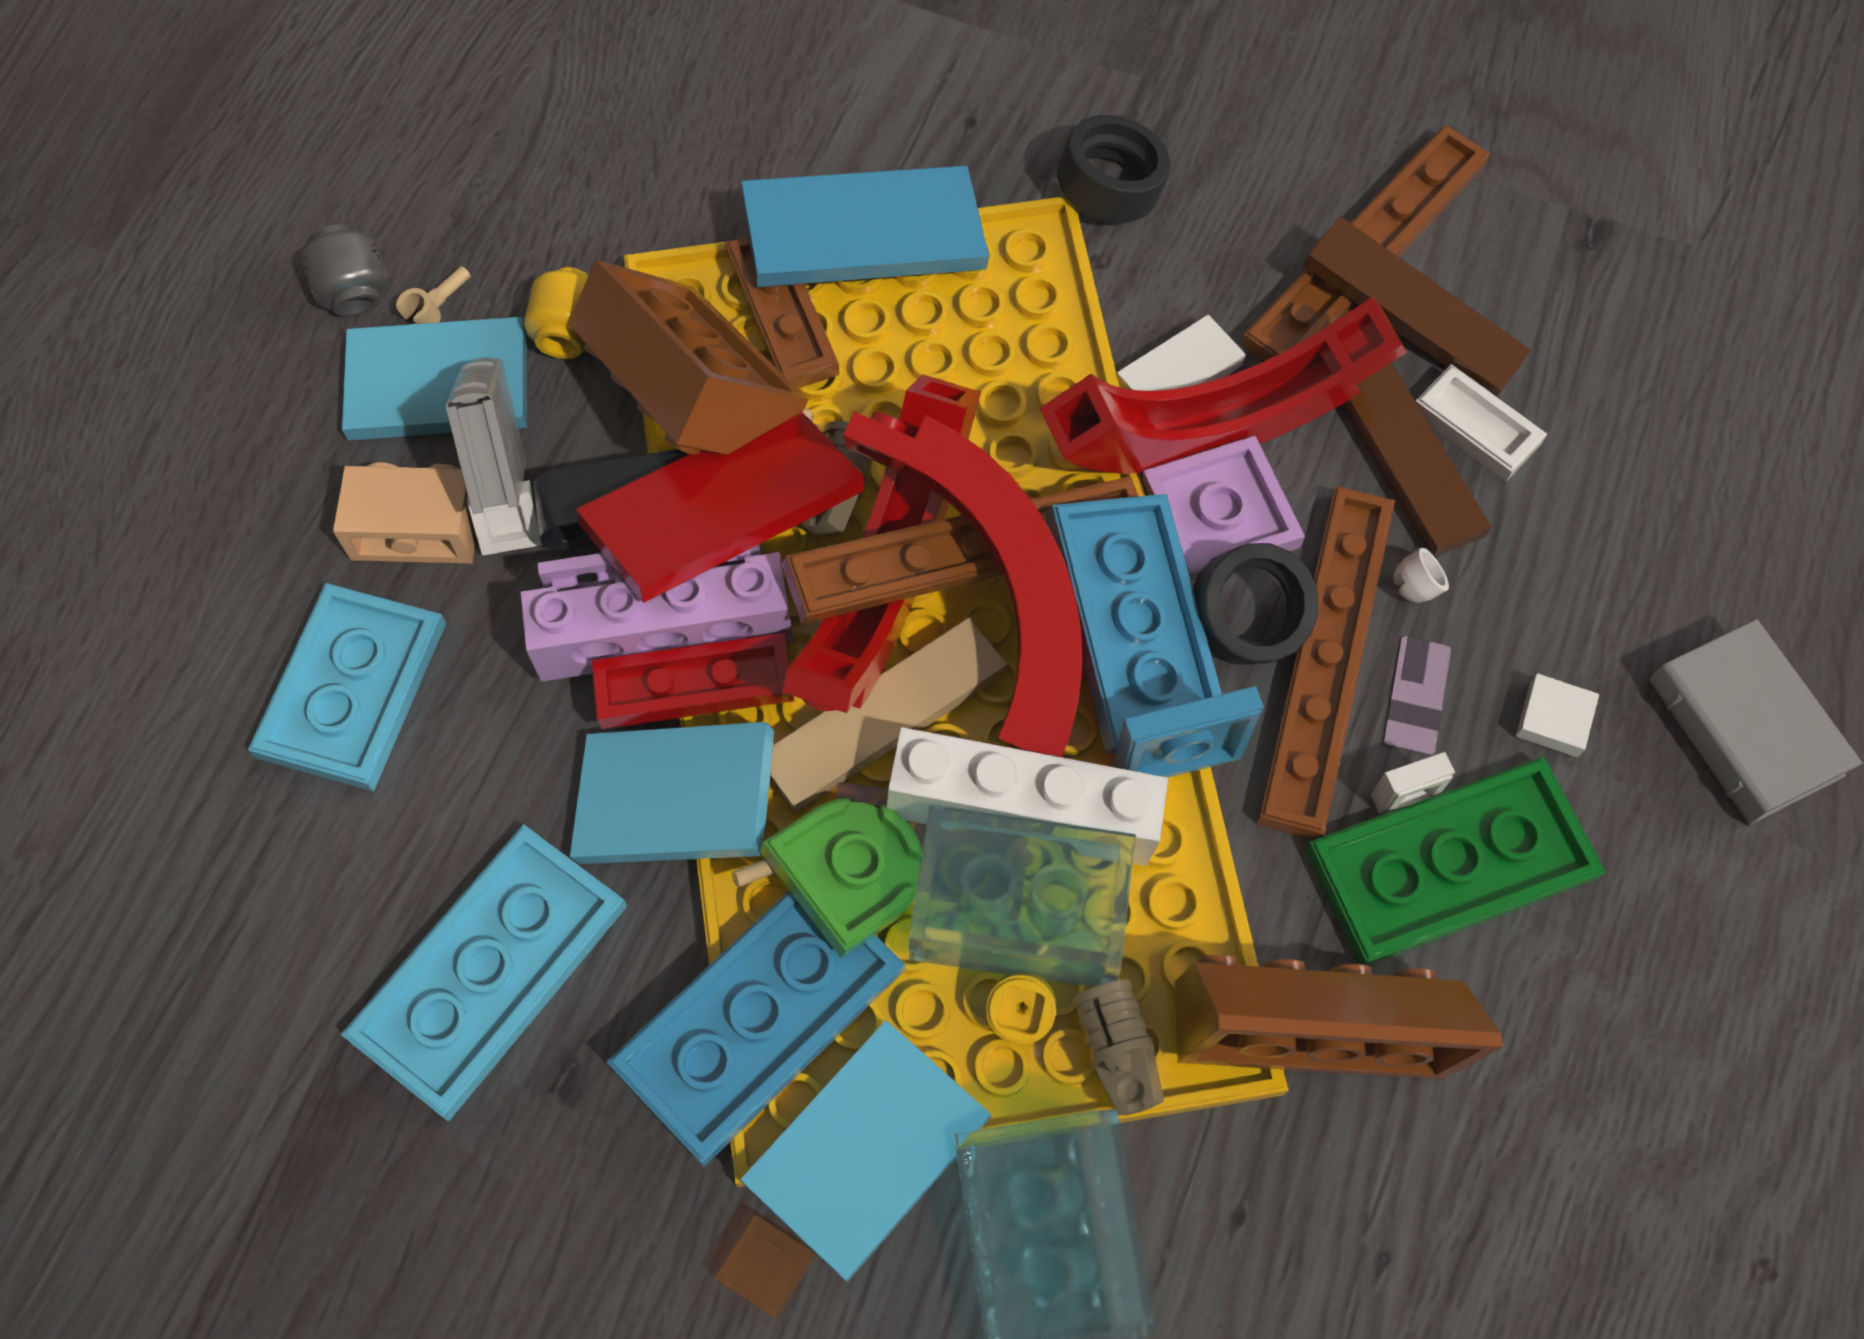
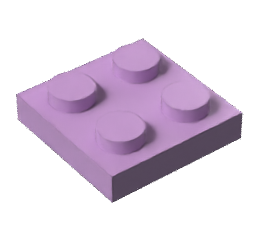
[1142,436,1305,583]

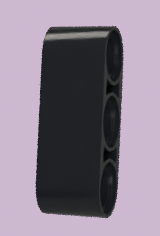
[533,449,689,550]

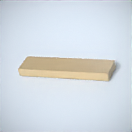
[770,617,1007,813]

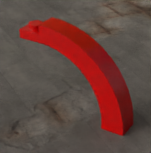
[1039,297,1407,474]
[782,374,981,713]
[843,411,1082,757]

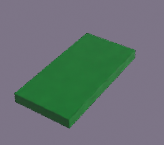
[1305,757,1606,966]

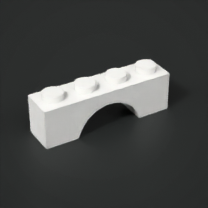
[886,727,1168,866]

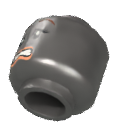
[302,224,388,317]

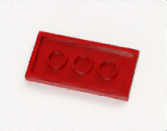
[576,412,864,603]

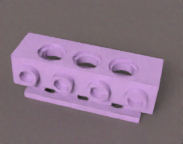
[521,545,794,682]

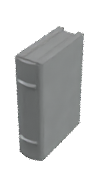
[446,357,527,514]
[1649,619,1862,825]

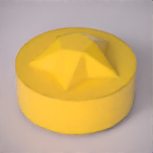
[986,971,1057,1045]

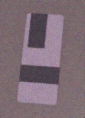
[1384,636,1451,754]

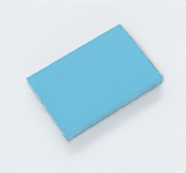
[342,317,527,441]
[248,583,446,792]
[570,722,774,864]
[740,1020,991,1283]

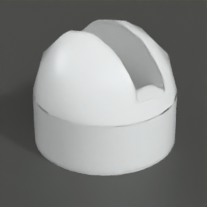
[1393,548,1449,603]

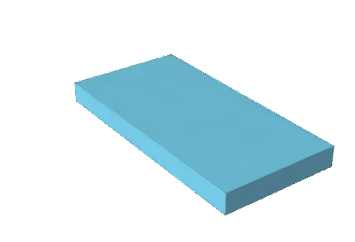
[341,824,627,1122]

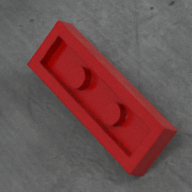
[592,633,795,729]

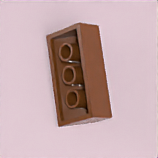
[568,260,808,455]
[1175,955,1503,1079]

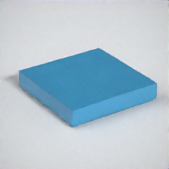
[1112,686,1264,778]

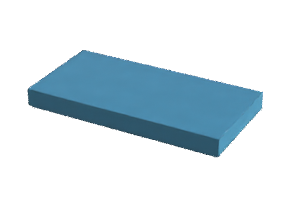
[741,166,989,287]
[1045,494,1222,754]
[607,891,905,1167]

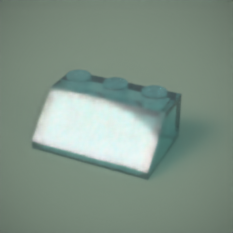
[909,805,1136,987]
[954,1109,1156,1339]

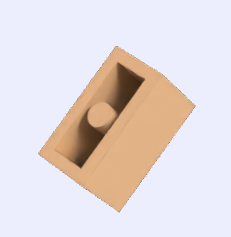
[333,462,477,564]

